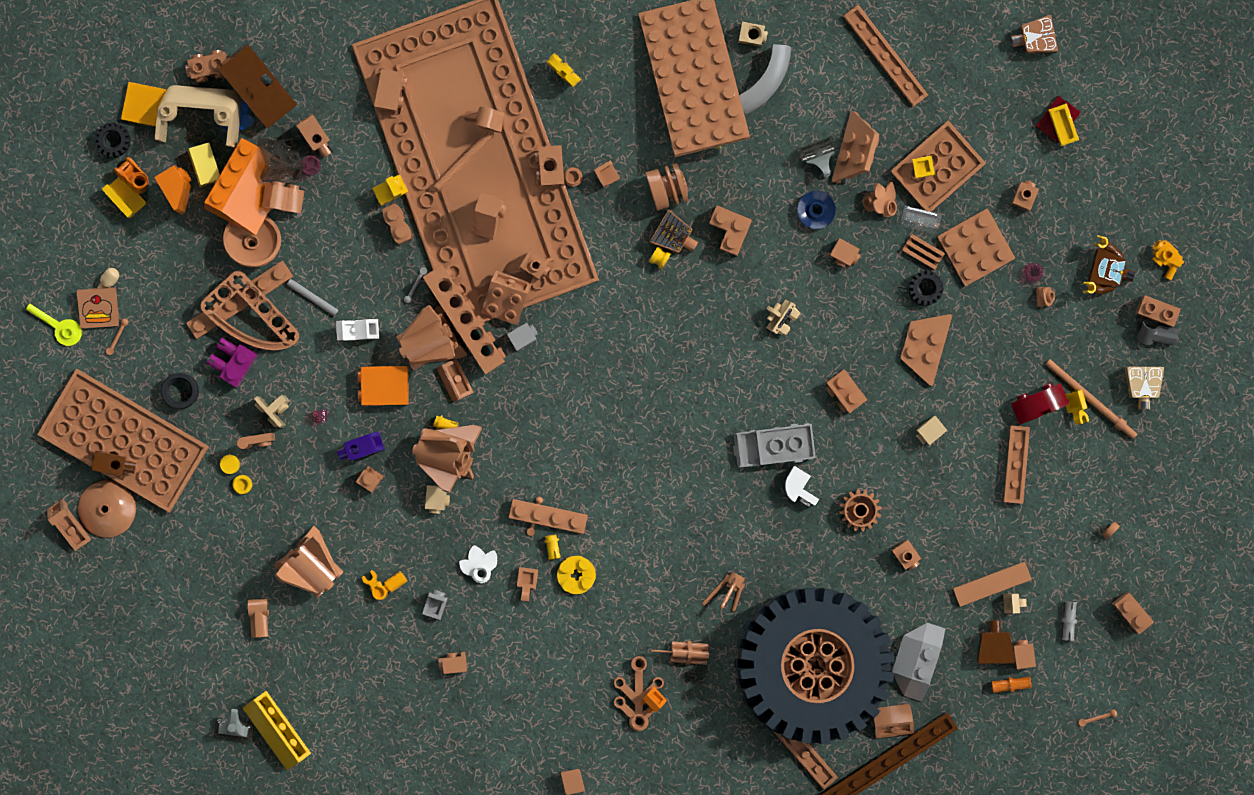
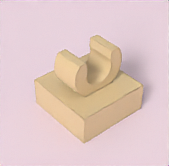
[1003,593,1027,614]

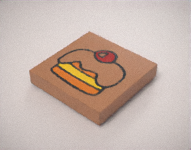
[77,287,119,328]

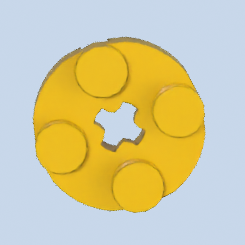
[546,53,581,87]
[557,556,596,594]

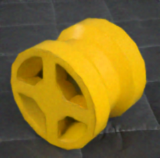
[649,246,671,270]

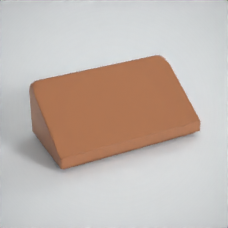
[436,359,474,403]

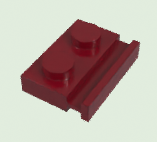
[1035,96,1081,143]

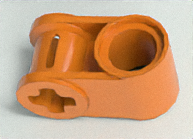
[113,157,149,194]

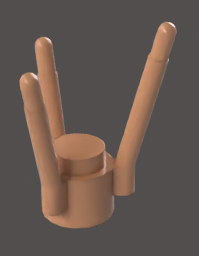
[702,572,745,612]

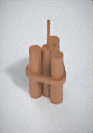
[651,641,709,665]

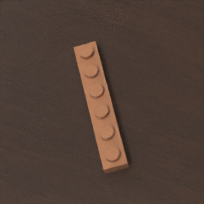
[186,261,294,339]

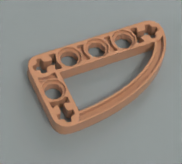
[201,270,299,350]

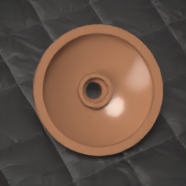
[223,217,281,267]
[78,480,136,538]

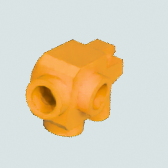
[1152,240,1184,280]

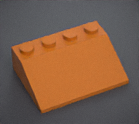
[204,138,292,236]

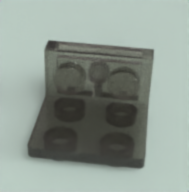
[257,139,304,183]

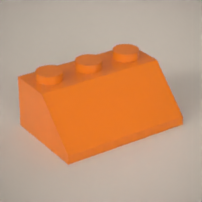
[154,165,192,214]

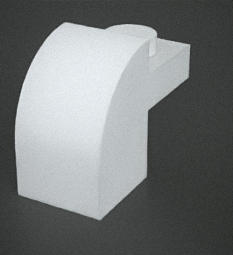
[336,319,379,341]
[785,466,819,507]

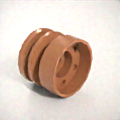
[645,163,688,211]

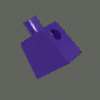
[337,432,385,461]

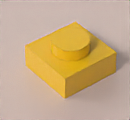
[912,156,935,179]

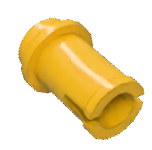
[433,415,458,430]
[544,535,561,560]

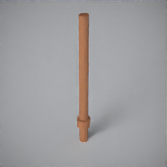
[1045,359,1137,440]

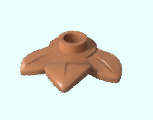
[872,182,897,217]

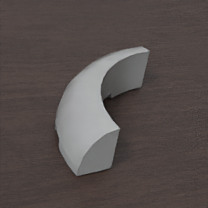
[739,44,791,115]

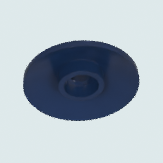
[797,191,836,229]

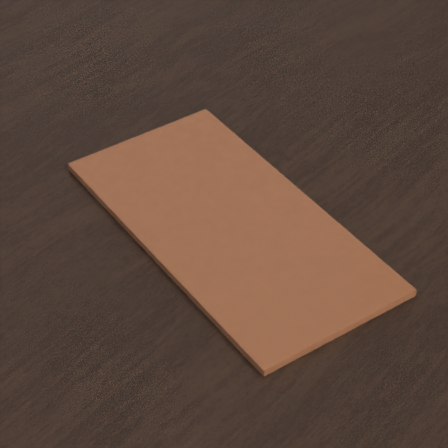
[351,0,599,333]

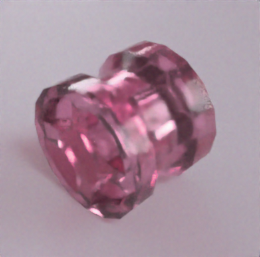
[301,156,321,176]

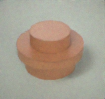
[564,167,583,187]

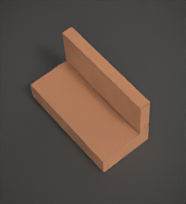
[873,704,914,738]

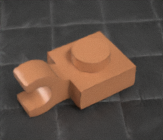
[517,567,538,602]

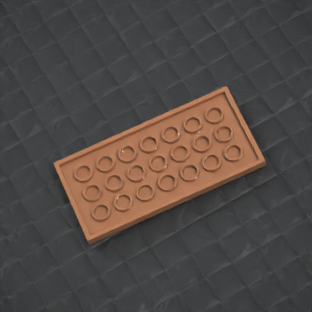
[639,0,750,157]
[37,369,209,513]

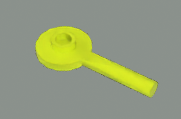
[26,304,82,346]

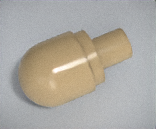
[97,268,119,288]

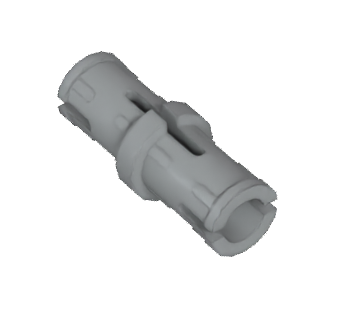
[1062,601,1077,641]

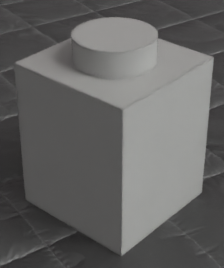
[507,323,538,351]

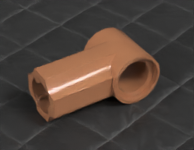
[248,599,269,637]

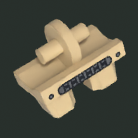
[766,299,800,336]

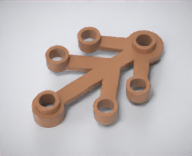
[614,656,664,731]

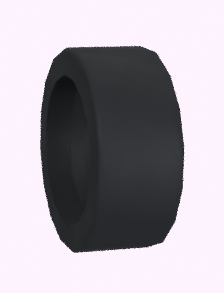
[161,373,199,409]

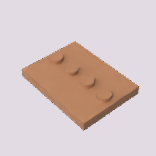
[890,121,986,214]

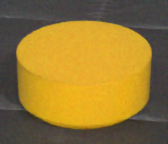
[220,455,240,474]
[233,475,252,494]

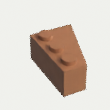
[471,192,507,240]

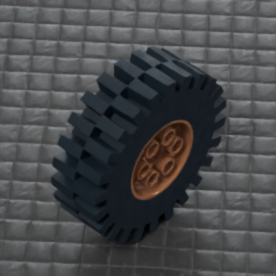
[734,587,894,744]

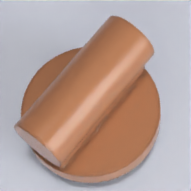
[862,192,875,212]
[1036,287,1055,307]

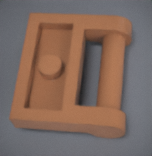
[237,433,276,449]

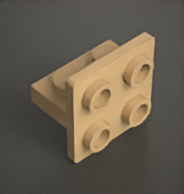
[254,395,290,428]

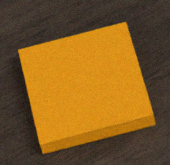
[121,82,166,127]

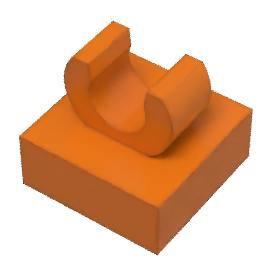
[641,687,667,713]

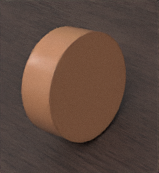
[1102,522,1120,540]

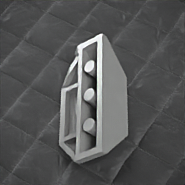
[892,623,945,702]

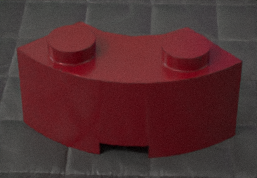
[1011,382,1069,425]

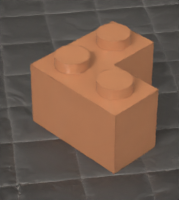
[709,205,752,257]

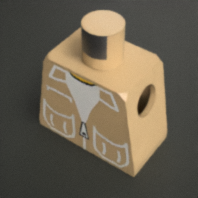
[1125,367,1164,409]

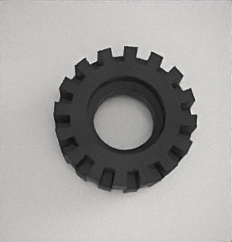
[95,122,131,158]
[908,271,944,306]

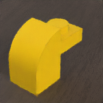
[372,174,408,207]

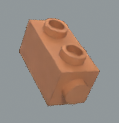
[185,50,228,83]

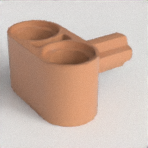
[464,107,505,133]

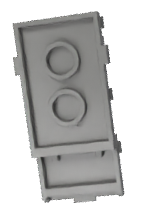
[733,423,816,468]

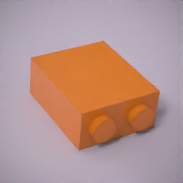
[358,366,409,406]

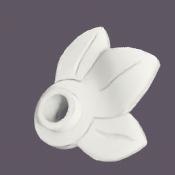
[459,546,497,583]

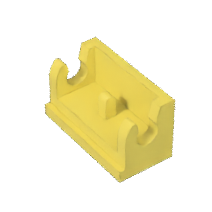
[188,143,220,187]

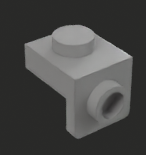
[422,590,448,620]

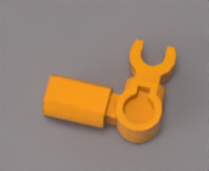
[362,570,407,600]

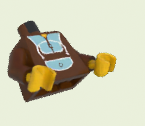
[1083,235,1135,295]

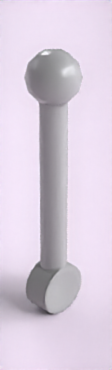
[404,267,427,303]

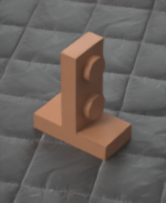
[47,499,91,551]

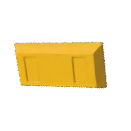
[1048,104,1079,146]

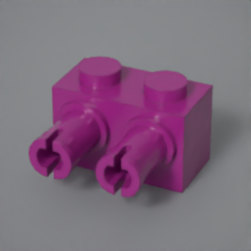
[206,338,258,388]

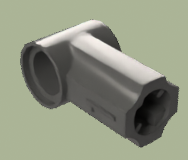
[1137,319,1179,345]

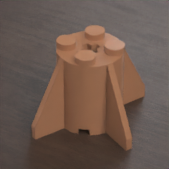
[397,305,468,370]
[412,425,482,493]
[274,526,343,598]

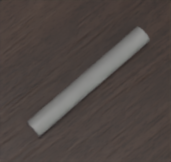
[287,279,339,317]

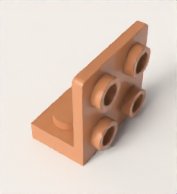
[481,271,532,325]

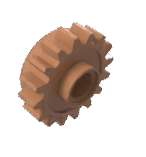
[839,489,882,531]

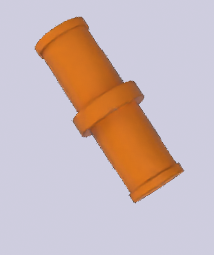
[992,676,1032,693]

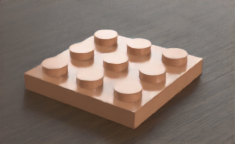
[937,208,1015,286]

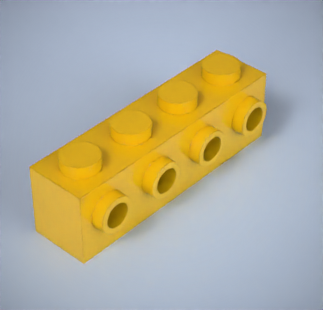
[243,691,311,770]

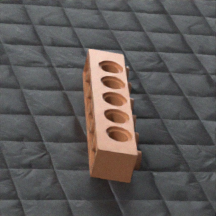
[423,265,506,374]

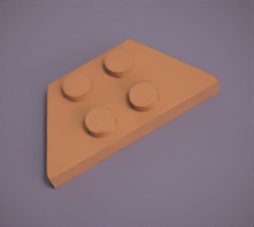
[831,111,879,184]
[900,314,952,386]

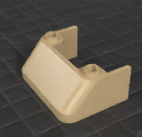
[155,85,242,149]

